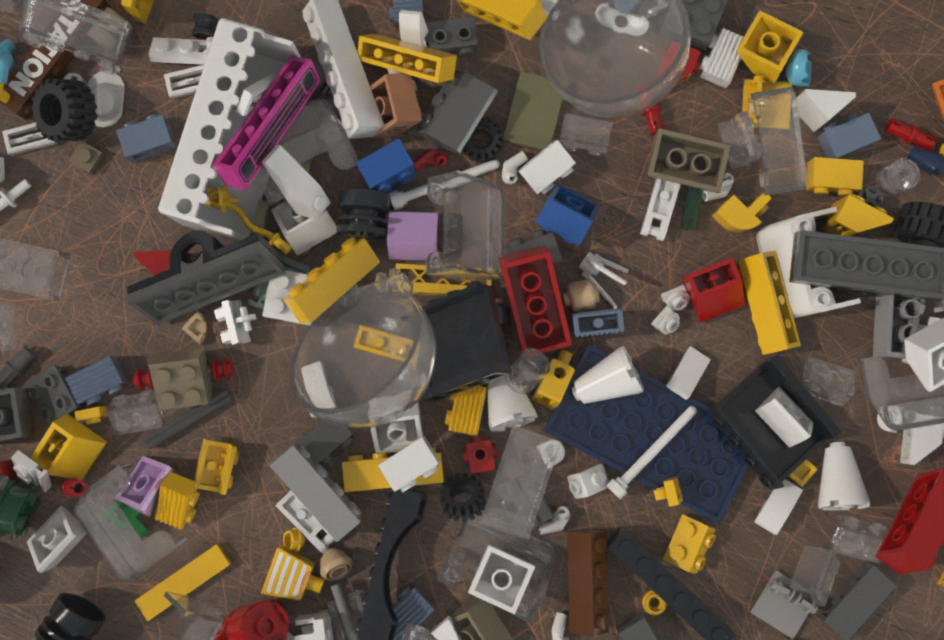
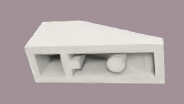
[262,144,331,220]

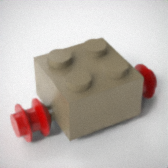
[133,348,235,410]

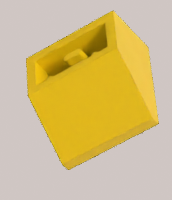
[820,194,894,236]
[30,413,107,481]

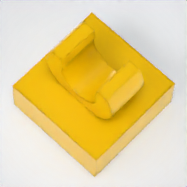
[654,476,683,506]

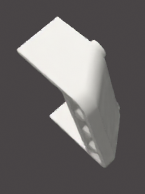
[756,207,861,318]

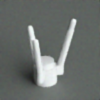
[579,252,629,309]

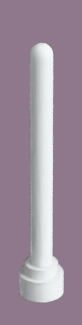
[388,159,500,211]
[606,406,697,500]

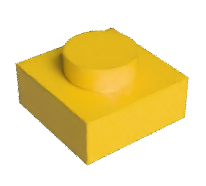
[75,406,109,425]

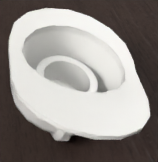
[87,71,125,127]

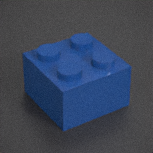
[356,139,416,194]
[536,183,600,246]

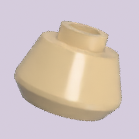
[320,548,353,581]

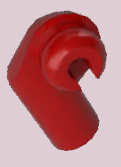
[412,149,448,172]

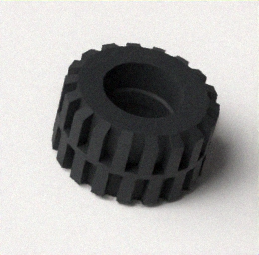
[31,78,98,141]
[893,202,944,248]

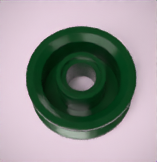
[0,480,41,539]

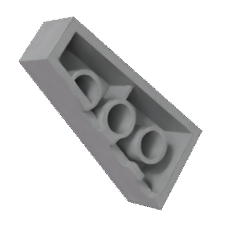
[873,295,925,359]
[270,442,362,542]

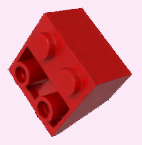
[681,257,745,323]

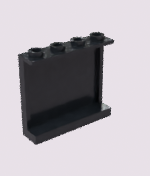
[401,281,512,402]
[707,354,841,490]

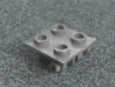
[750,570,818,639]

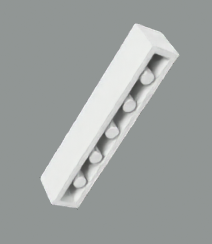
[302,0,384,139]

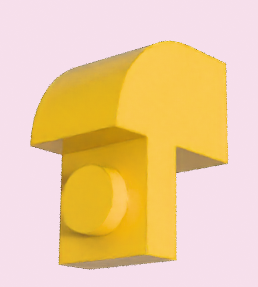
[712,192,772,233]

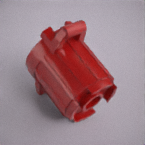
[214,598,290,640]

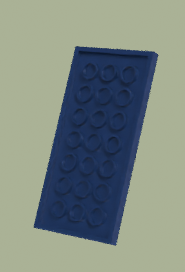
[543,344,748,524]

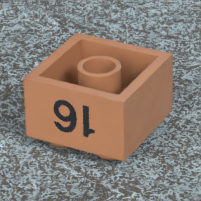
[370,74,422,138]

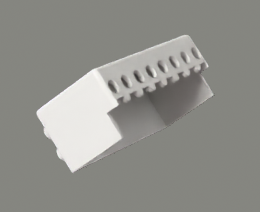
[158,18,301,242]

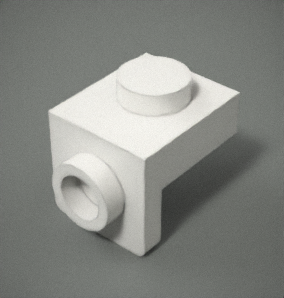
[567,463,609,499]

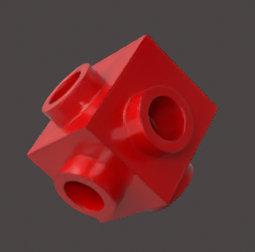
[462,435,498,473]

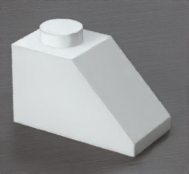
[900,415,944,465]

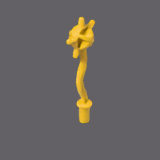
[202,184,292,254]

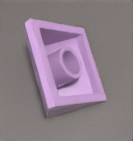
[387,211,438,261]
[115,456,176,517]

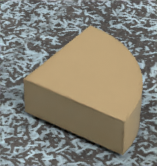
[182,310,208,345]

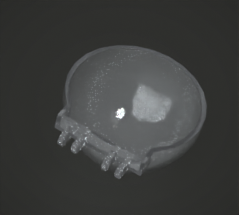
[539,0,692,118]
[290,267,437,429]

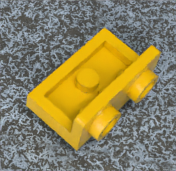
[193,438,239,495]
[663,514,716,574]

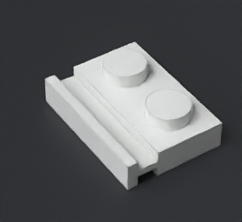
[11,450,52,493]

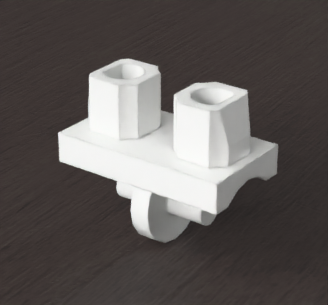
[214,300,257,345]

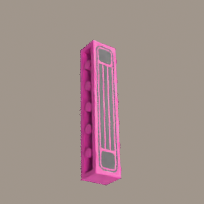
[213,56,321,191]

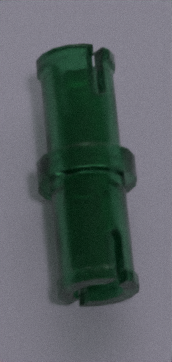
[681,186,703,231]

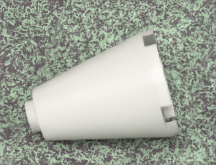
[571,346,644,404]
[487,366,538,432]
[818,442,871,511]

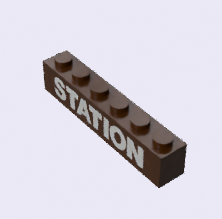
[0,0,112,120]

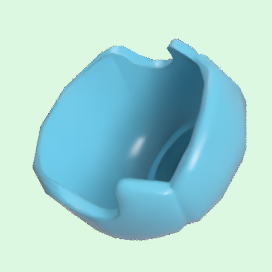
[785,49,812,87]

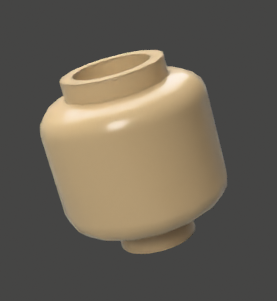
[562,279,600,313]

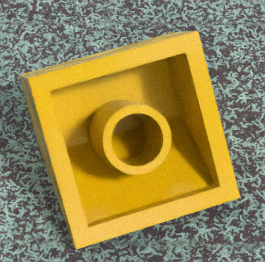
[736,11,803,84]

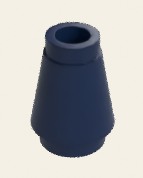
[907,146,944,176]

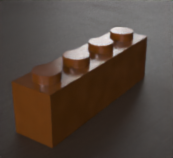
[567,529,610,637]

